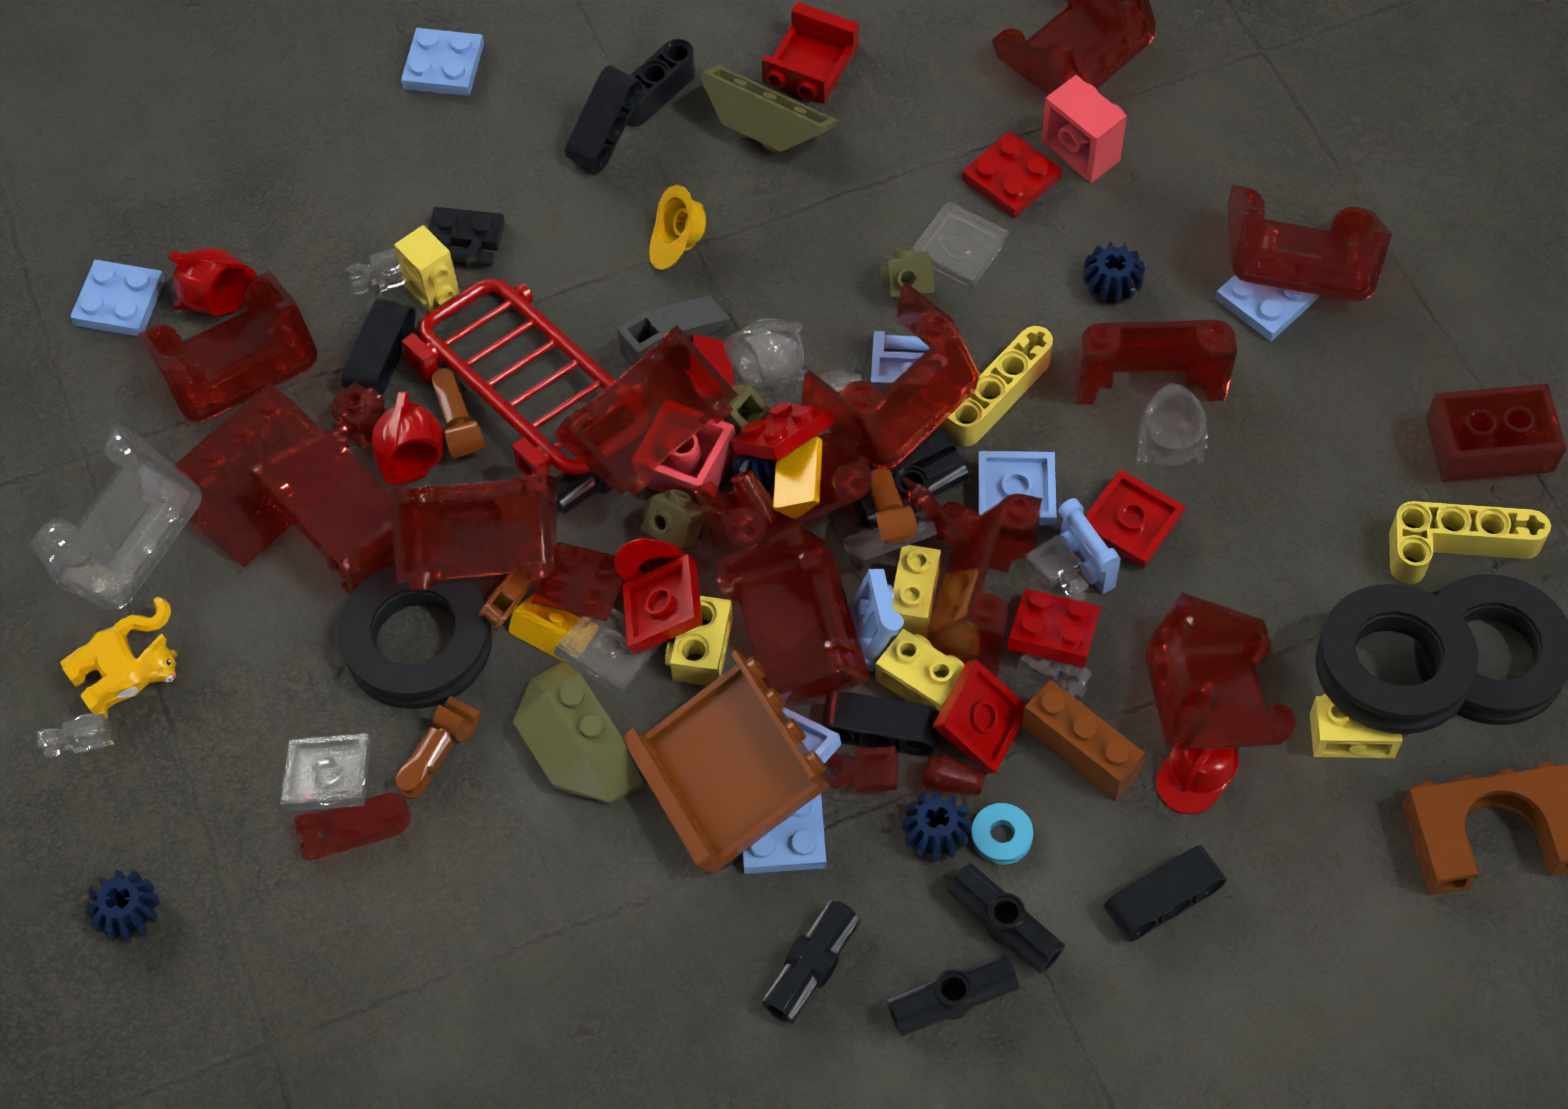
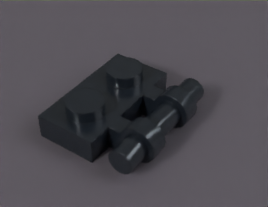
[428,207,505,268]

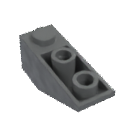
[617,295,731,377]

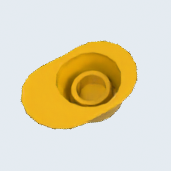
[649,185,706,270]

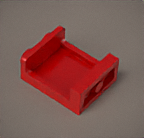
[761,2,859,104]

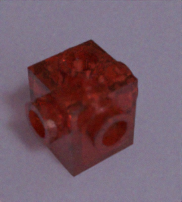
[329,381,385,449]

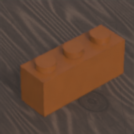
[1022,679,1146,801]

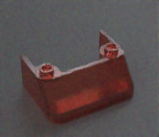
[801,282,979,469]

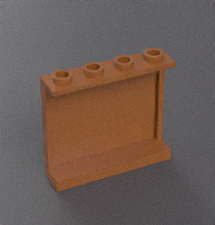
[622,650,830,874]

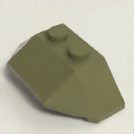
[701,65,838,152]
[513,660,644,805]

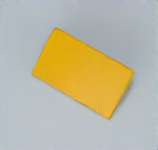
[773,437,822,519]
[509,594,598,666]

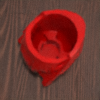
[169,248,257,316]
[372,392,443,485]

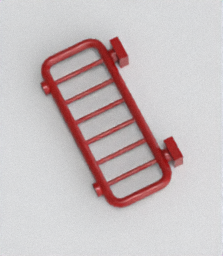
[401,279,651,491]

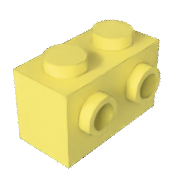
[875,629,965,712]
[1310,694,1403,758]

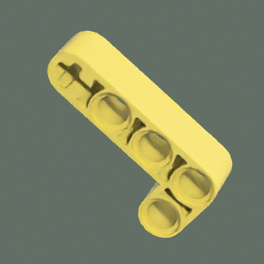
[919,326,1053,447]
[1389,501,1551,585]

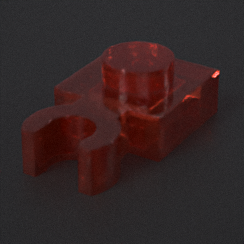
[827,746,898,792]

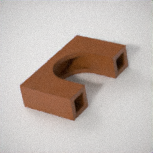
[1402,762,1568,896]

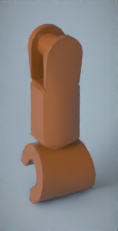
[432,369,486,459]
[868,468,918,545]
[477,540,551,631]
[396,695,481,799]

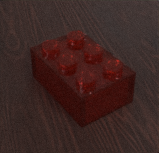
[1426,383,1566,482]

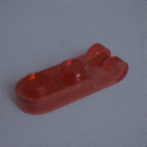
[294,793,411,860]

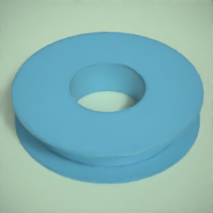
[971,803,1033,865]

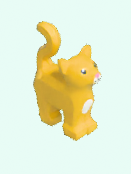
[60,597,178,723]

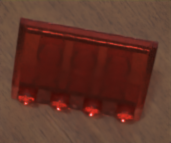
[157,383,355,567]

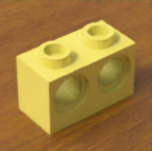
[394,225,460,312]
[892,544,941,639]
[665,596,733,686]

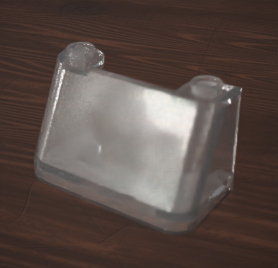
[30,420,202,610]

